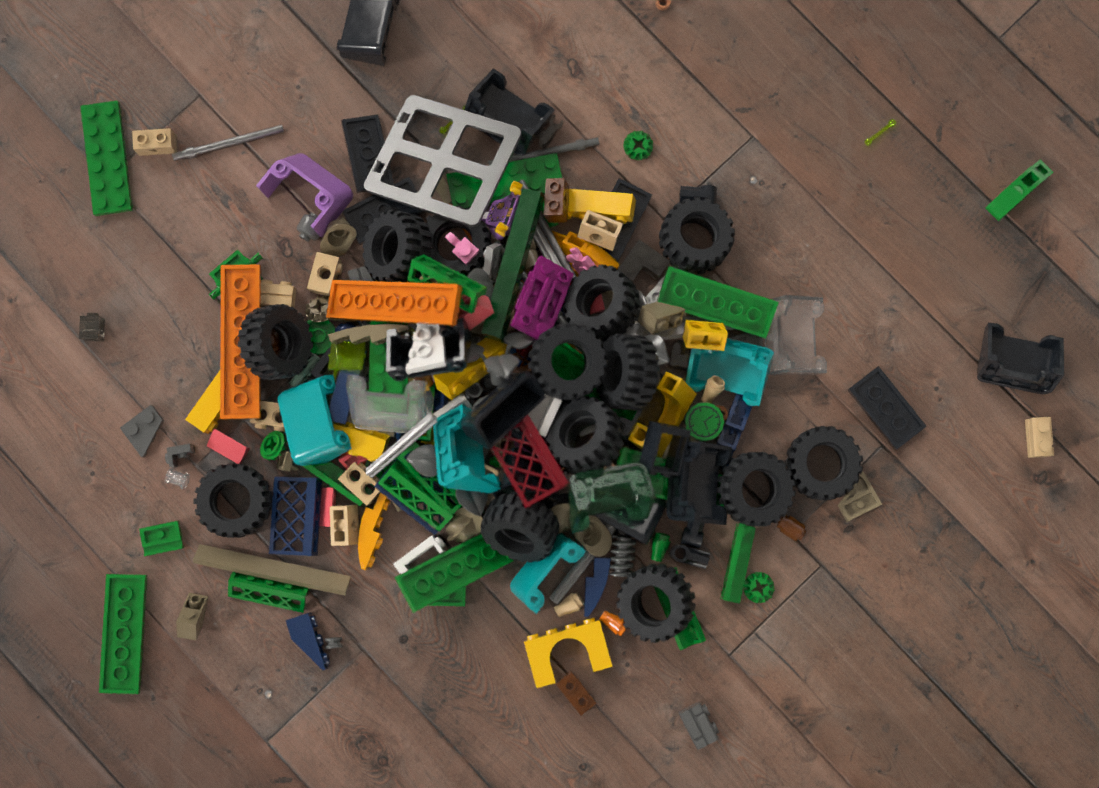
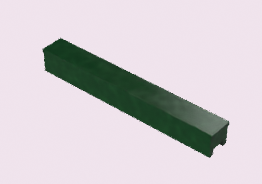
[481,188,545,343]

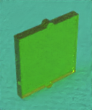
[328,341,366,370]

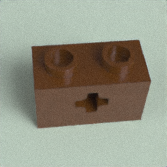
[544,178,570,223]
[556,670,596,716]

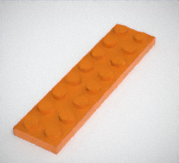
[220,264,261,420]
[326,280,462,326]

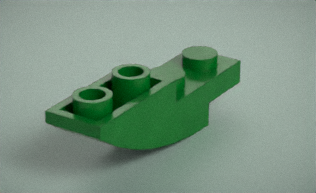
[985,159,1054,221]

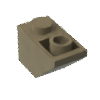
[637,302,685,335]
[176,593,208,640]

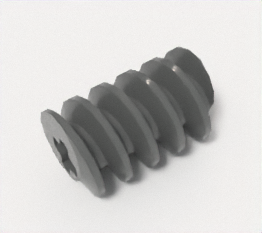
[609,535,637,577]

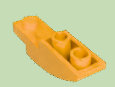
[546,231,620,269]
[358,492,391,570]

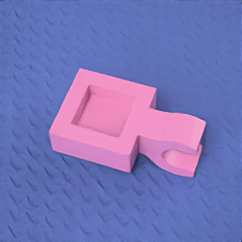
[445,232,480,265]
[566,247,596,275]

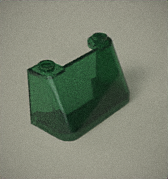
[569,463,656,533]

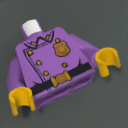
[482,181,523,241]

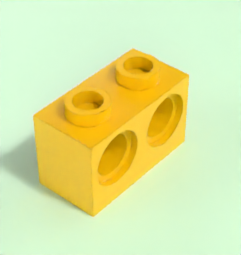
[682,320,728,351]

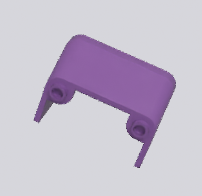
[256,153,353,237]

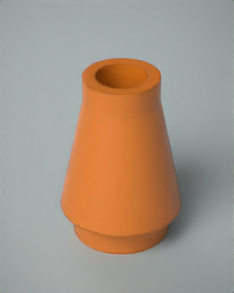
[599,610,626,636]

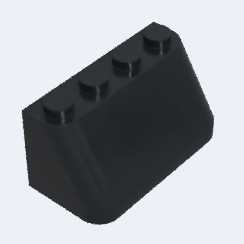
[461,371,546,450]
[493,447,579,509]

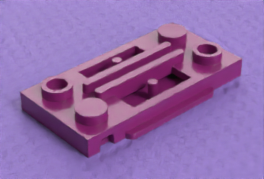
[510,255,574,340]

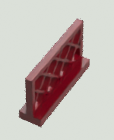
[491,415,569,508]

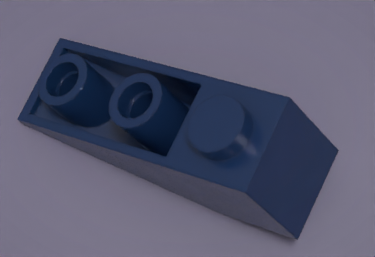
[285,612,330,670]

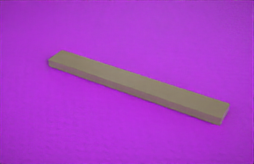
[193,544,351,596]

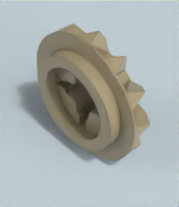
[305,295,329,322]

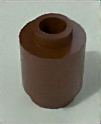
[776,515,807,541]

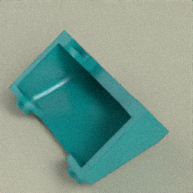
[686,338,774,406]
[278,375,352,466]
[433,404,500,493]
[510,533,586,614]

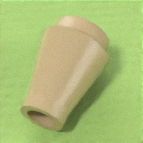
[701,376,725,404]
[554,592,585,617]

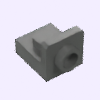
[165,444,195,468]

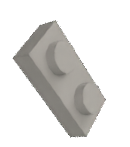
[482,243,502,283]

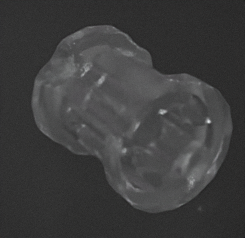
[165,467,190,490]

